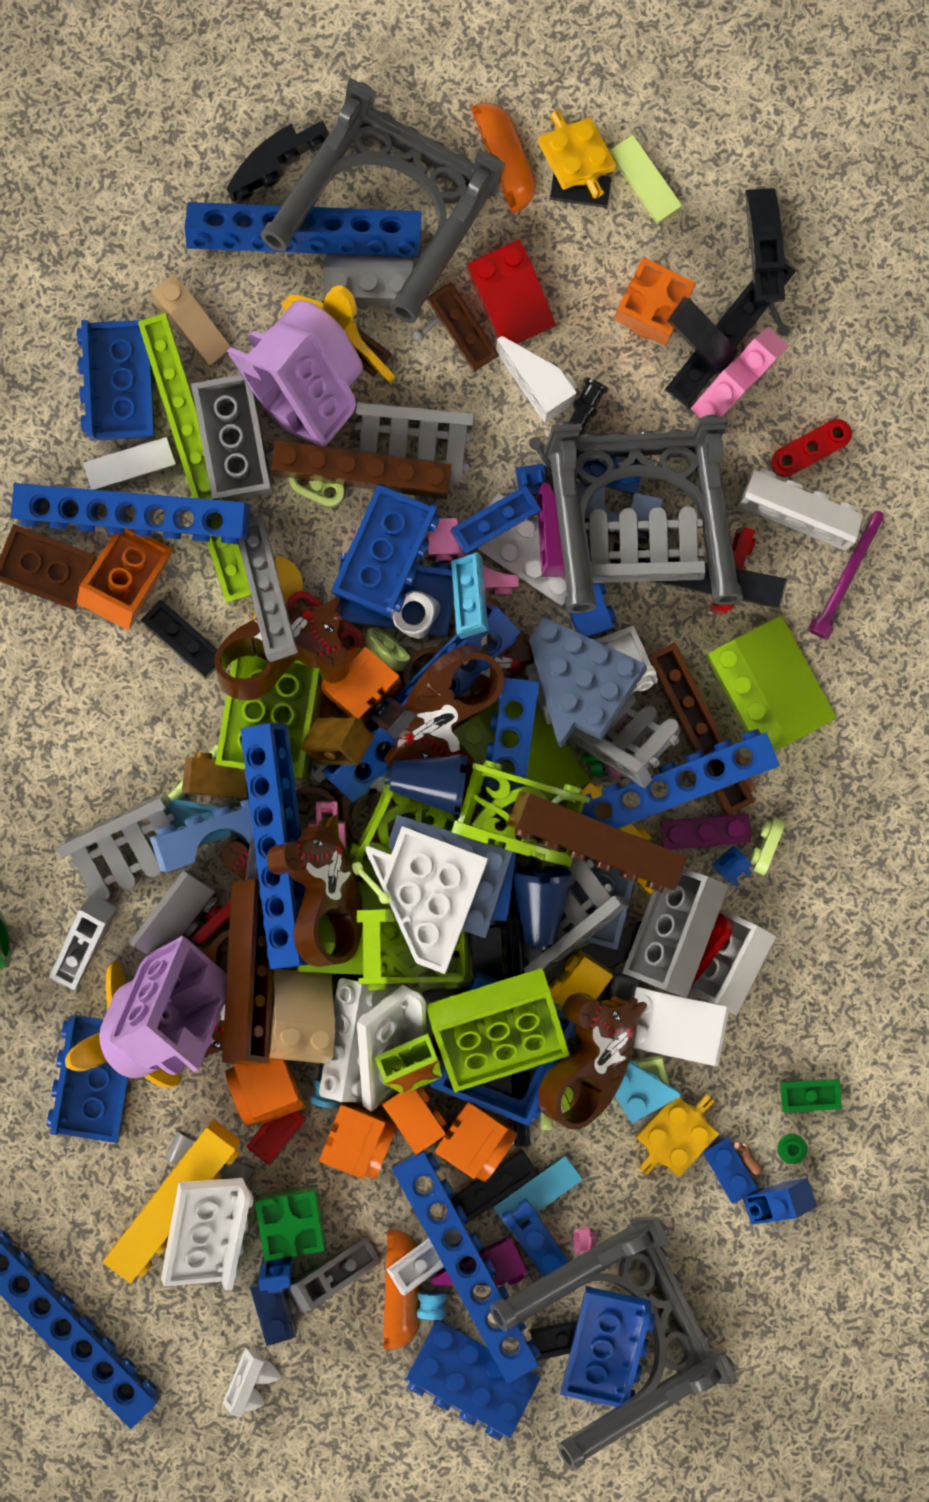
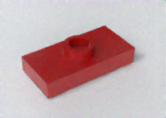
[192,900,231,944]
[246,1111,307,1166]

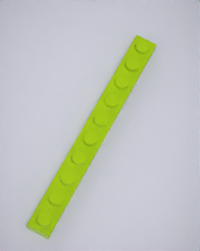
[138,313,251,603]

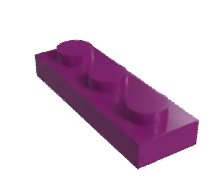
[660,813,752,850]

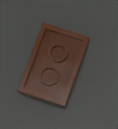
[0,524,97,611]

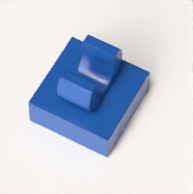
[515,463,547,496]
[711,846,752,886]

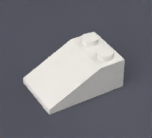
[496,336,577,423]
[633,987,730,1066]

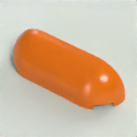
[470,103,536,214]
[384,1230,421,1349]

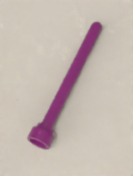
[807,511,884,640]

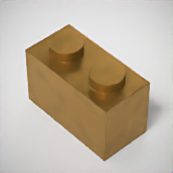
[300,717,374,765]
[182,752,247,798]

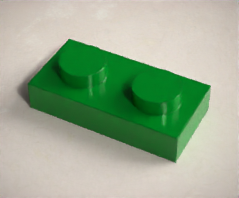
[779,1078,842,1112]

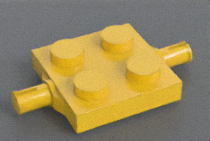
[538,110,616,199]
[635,1094,719,1177]

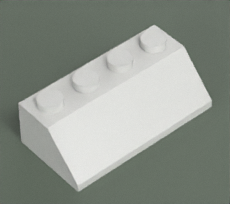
[738,469,863,551]

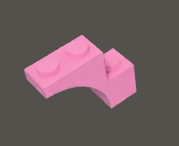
[691,327,789,418]
[428,518,518,596]

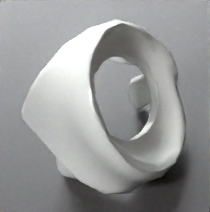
[392,590,440,639]

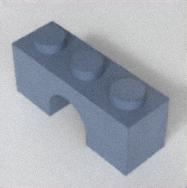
[577,482,663,541]

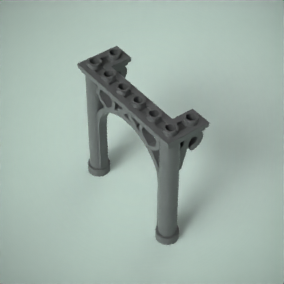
[260,78,505,323]
[544,414,743,614]
[490,1217,738,1471]

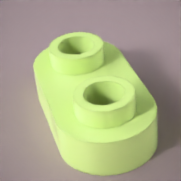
[289,477,345,508]
[364,628,410,672]
[749,817,785,875]

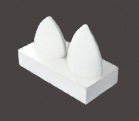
[223,1348,281,1417]

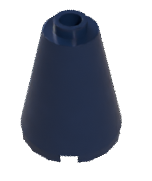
[384,755,468,815]
[513,866,572,950]

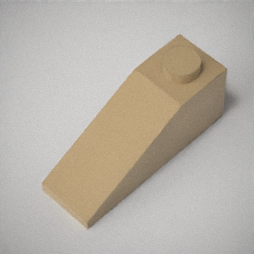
[151,274,231,367]

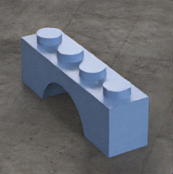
[150,798,273,872]

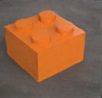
[382,1086,448,1155]

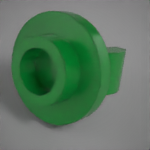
[581,752,605,776]
[777,1134,807,1164]

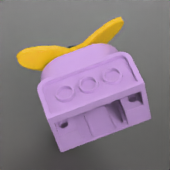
[227,285,395,447]
[65,936,227,1088]

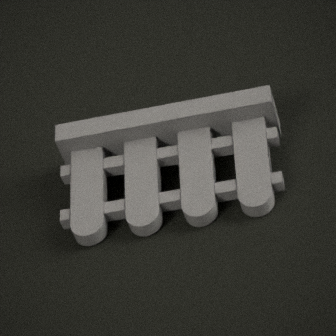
[355,402,474,483]
[585,506,705,583]
[568,694,681,789]
[56,791,176,901]
[500,858,630,974]

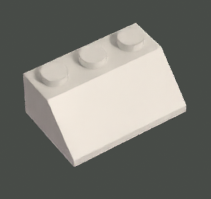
[690,908,776,1016]

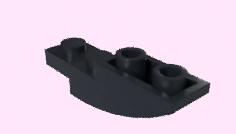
[226,121,329,201]
[745,188,785,304]

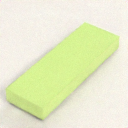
[609,135,682,225]

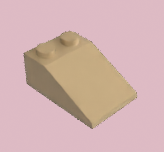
[269,968,335,1064]

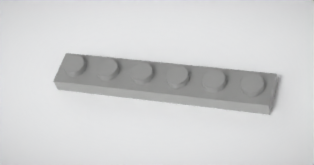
[239,514,298,663]

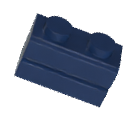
[250,1280,297,1346]

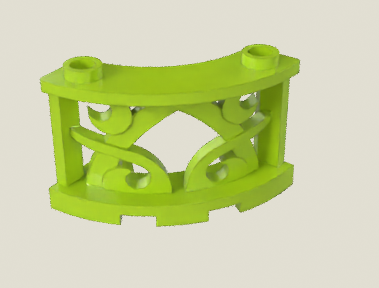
[451,760,590,867]
[347,772,465,881]
[357,909,471,990]

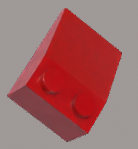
[467,239,556,344]

